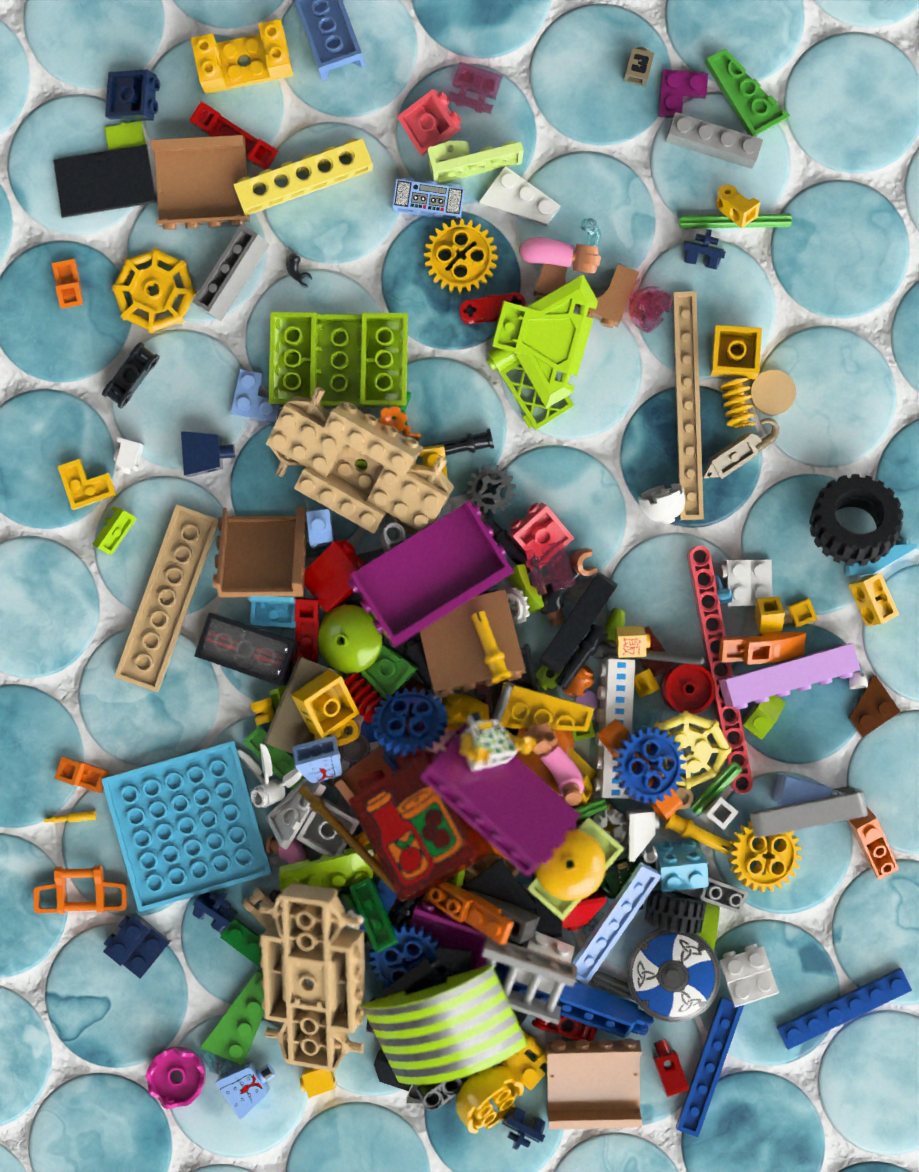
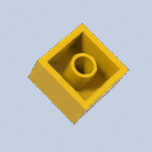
[710,325,762,379]
[291,670,360,739]

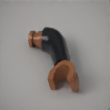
[540,548,598,626]

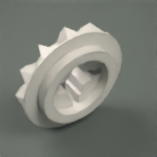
[506,587,530,624]
[592,809,628,843]

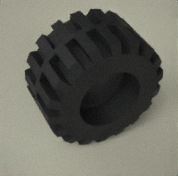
[644,890,706,934]

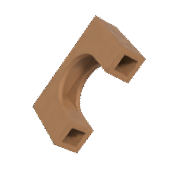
[533,247,639,328]

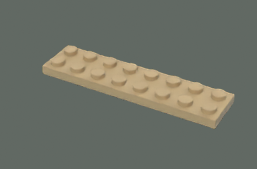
[114,504,218,692]

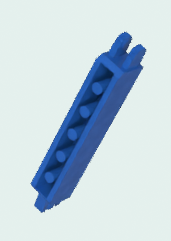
[494,962,654,1038]

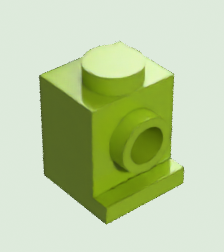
[535,664,566,690]

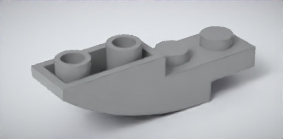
[657,865,748,914]

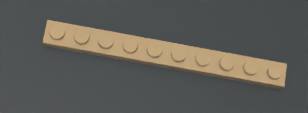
[672,291,704,520]

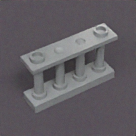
[482,936,578,1024]

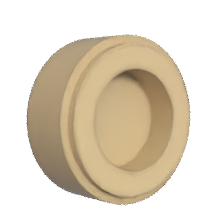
[673,786,694,810]

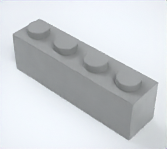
[665,112,763,169]
[192,224,270,321]

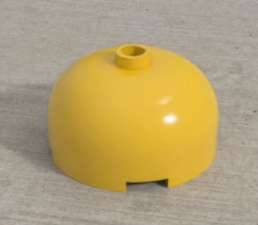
[535,829,606,901]
[455,1065,524,1133]

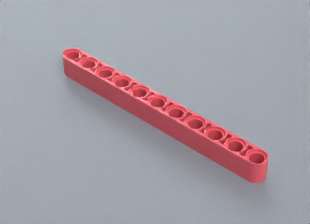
[687,546,753,794]

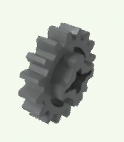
[467,465,516,515]

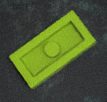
[92,507,137,556]

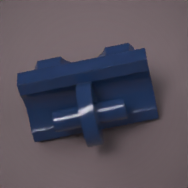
[683,229,726,269]
[192,891,238,932]
[501,1107,546,1150]

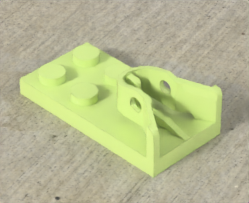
[428,140,523,184]
[527,817,625,920]

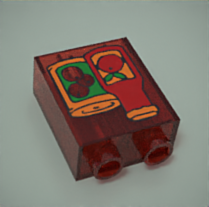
[348,750,494,901]

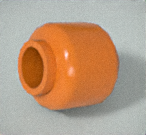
[562,664,594,697]

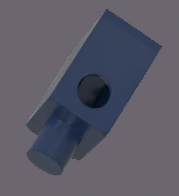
[181,431,235,477]

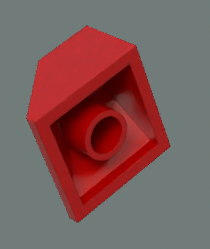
[561,890,607,931]

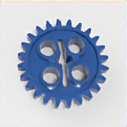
[371,687,448,757]
[612,727,687,804]
[369,922,444,988]

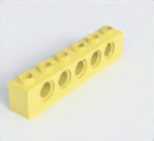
[233,138,373,216]

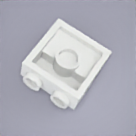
[721,560,773,606]
[719,944,779,1007]

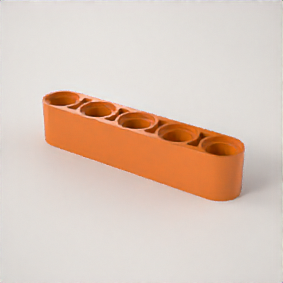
[598,719,683,821]

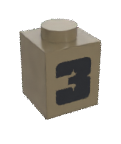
[624,47,654,86]

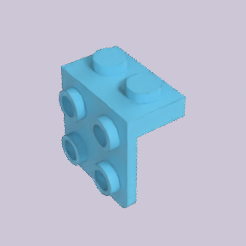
[247,596,296,628]
[653,839,708,892]

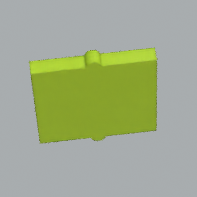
[105,121,146,150]

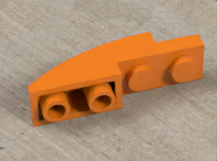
[719,632,806,665]
[426,878,514,945]

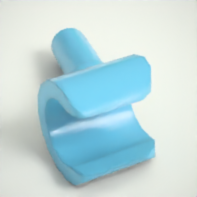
[714,575,733,604]

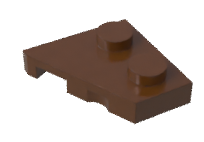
[848,675,901,737]

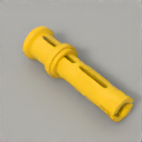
[471,611,512,683]
[663,813,732,855]

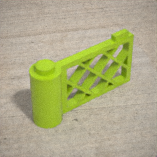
[485,347,574,430]

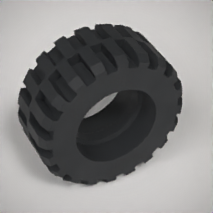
[809,474,904,566]

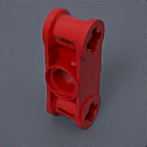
[460,293,525,324]
[531,1015,597,1041]

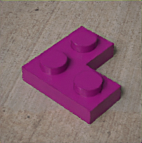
[658,69,708,118]

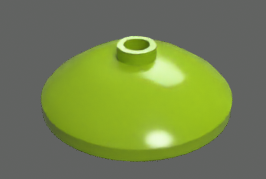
[318,604,382,674]

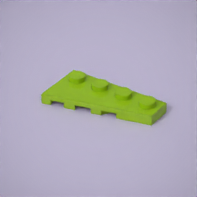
[279,843,373,891]

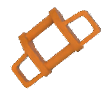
[33,865,128,914]

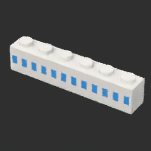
[593,658,635,799]

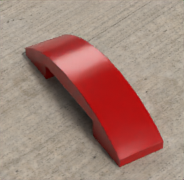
[189,101,279,170]
[293,598,320,669]

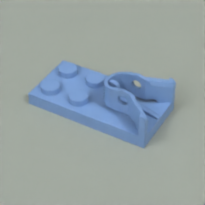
[294,0,366,82]

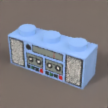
[393,177,465,221]

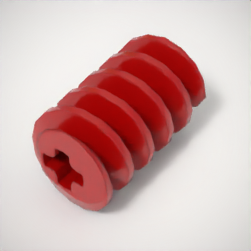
[343,672,385,723]

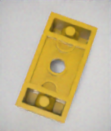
[191,19,294,94]

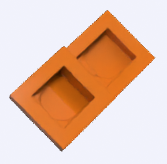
[51,259,83,309]
[54,757,109,793]

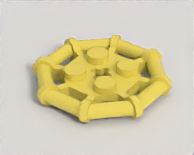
[645,711,731,789]

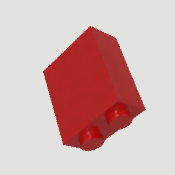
[304,540,367,612]

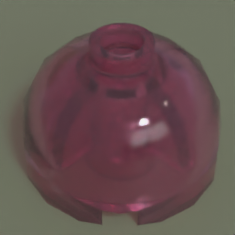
[629,286,673,333]

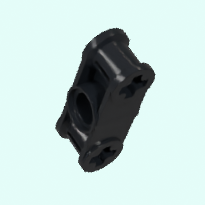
[102,342,160,409]

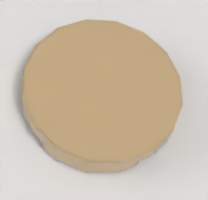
[750,370,796,416]

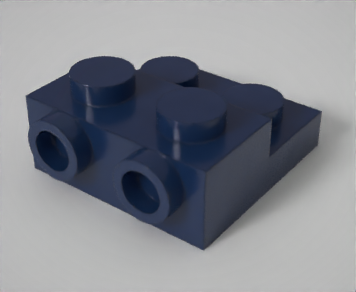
[105,69,160,121]
[103,913,171,979]

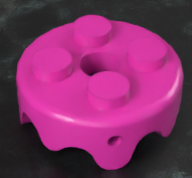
[146,1047,206,1109]

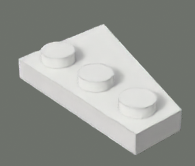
[265,778,326,850]

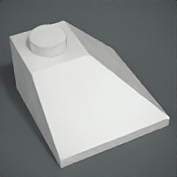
[625,809,659,861]

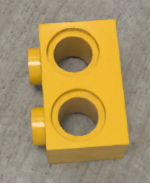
[848,573,899,626]

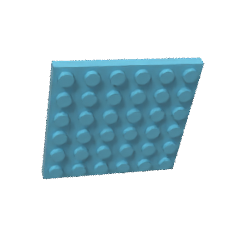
[101,740,273,912]

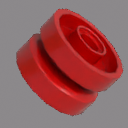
[660,663,716,714]

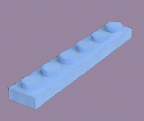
[571,862,661,984]

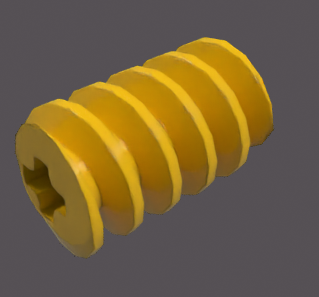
[720,378,756,428]

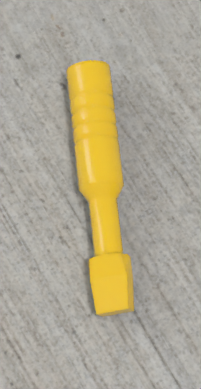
[44,811,97,823]

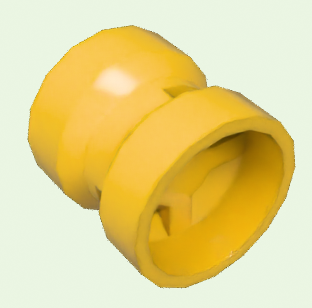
[250,697,276,726]

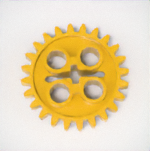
[424,219,498,294]
[728,820,802,892]

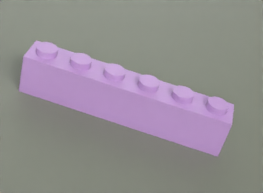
[719,643,860,710]

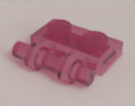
[448,62,503,114]
[525,540,576,596]

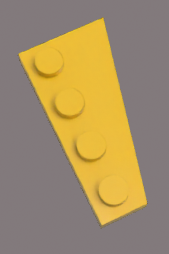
[500,682,594,731]

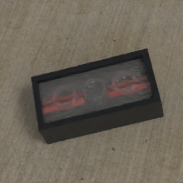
[194,613,300,686]

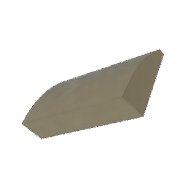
[264,657,343,754]

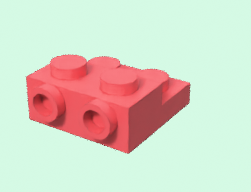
[397,89,462,155]
[508,502,574,569]

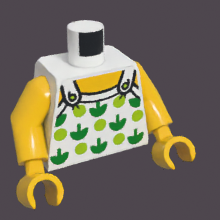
[460,712,536,771]

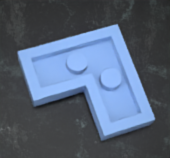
[231,369,280,423]

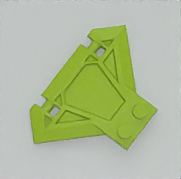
[491,274,598,408]

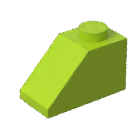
[742,695,786,740]

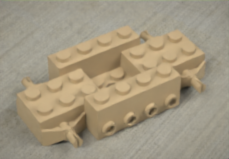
[266,386,454,540]
[259,883,366,1071]

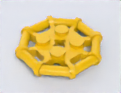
[111,248,197,333]

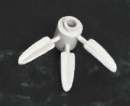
[237,744,302,808]

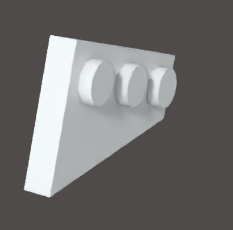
[479,166,561,226]

